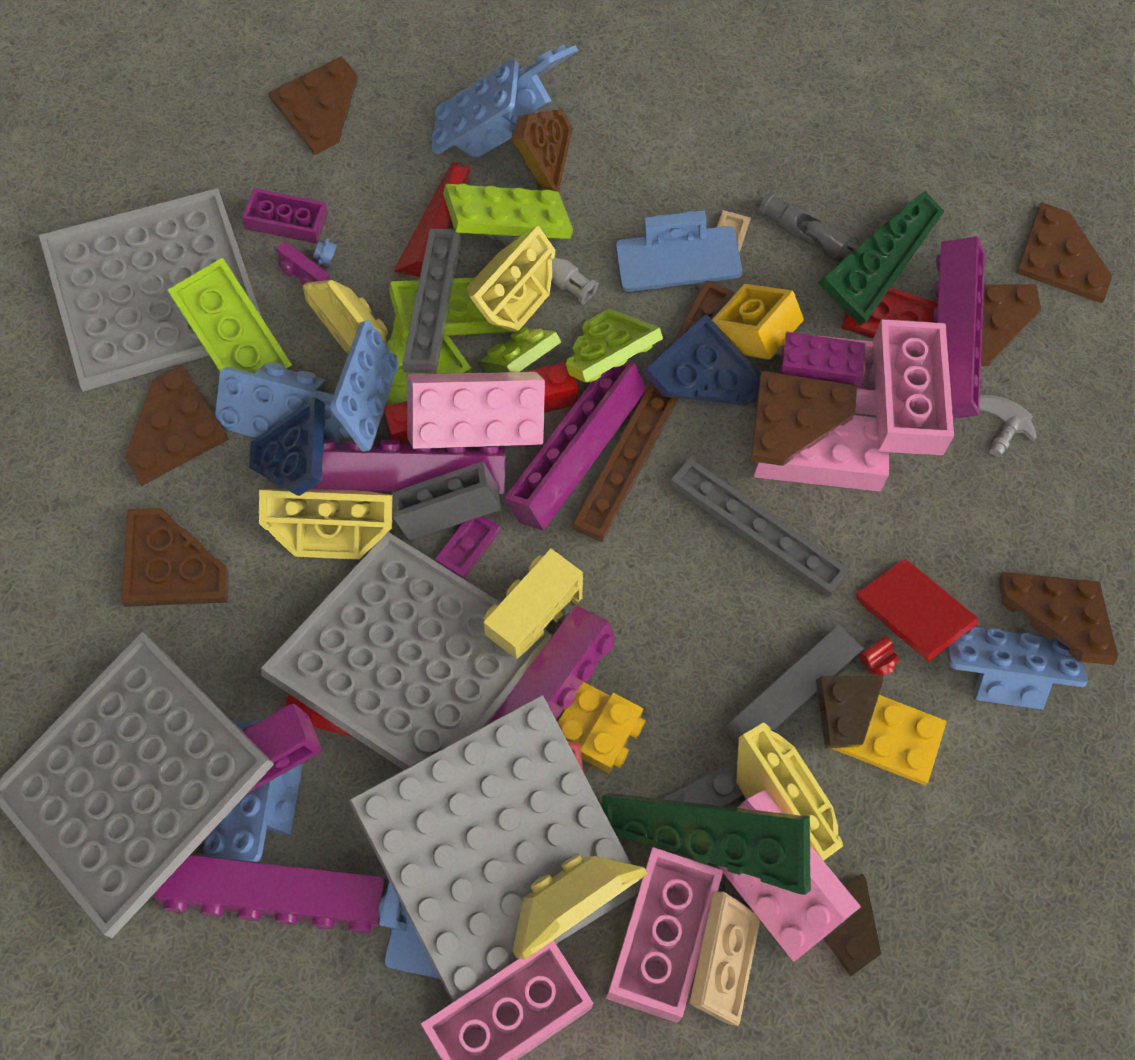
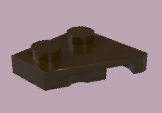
[816,676,884,748]
[823,874,881,977]

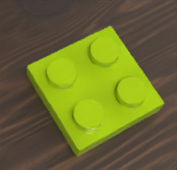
[479,327,561,373]

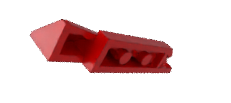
[394,162,472,277]

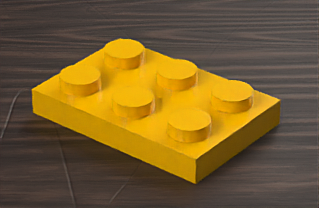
[831,695,947,786]

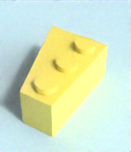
[483,549,583,660]

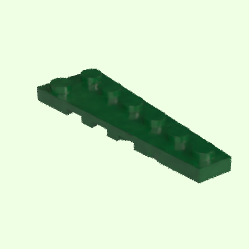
[818,191,944,325]
[602,793,811,895]

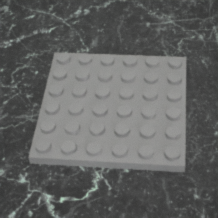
[39,188,262,392]
[261,532,553,770]
[0,632,274,938]
[348,695,641,1003]

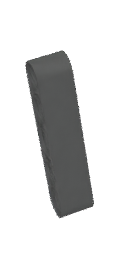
[723,625,865,746]

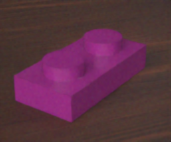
[276,241,330,286]
[435,516,500,579]

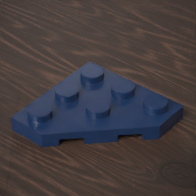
[642,314,761,406]
[249,397,325,496]

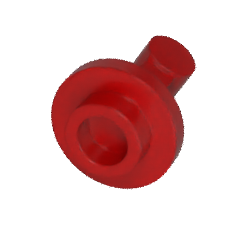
[859,637,899,676]

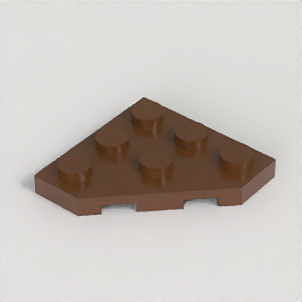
[268,56,358,155]
[512,109,573,192]
[1016,202,1112,303]
[981,284,1041,366]
[125,365,229,486]
[750,371,857,466]
[122,508,229,607]
[999,572,1118,665]

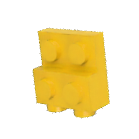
[558,682,646,775]

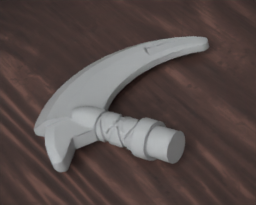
[980,395,1037,458]

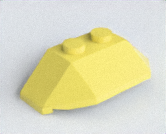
[467,225,555,332]
[303,280,388,355]
[259,489,393,560]
[736,723,843,861]
[512,854,648,960]

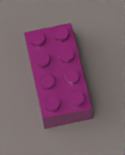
[242,188,328,244]
[780,332,866,387]

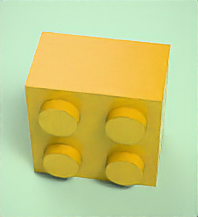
[712,284,804,360]

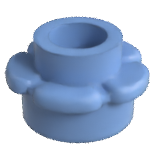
[313,238,337,268]

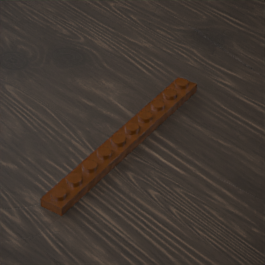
[573,281,734,542]

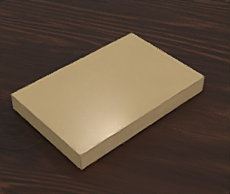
[689,891,760,1026]

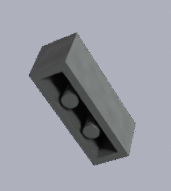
[391,461,501,541]

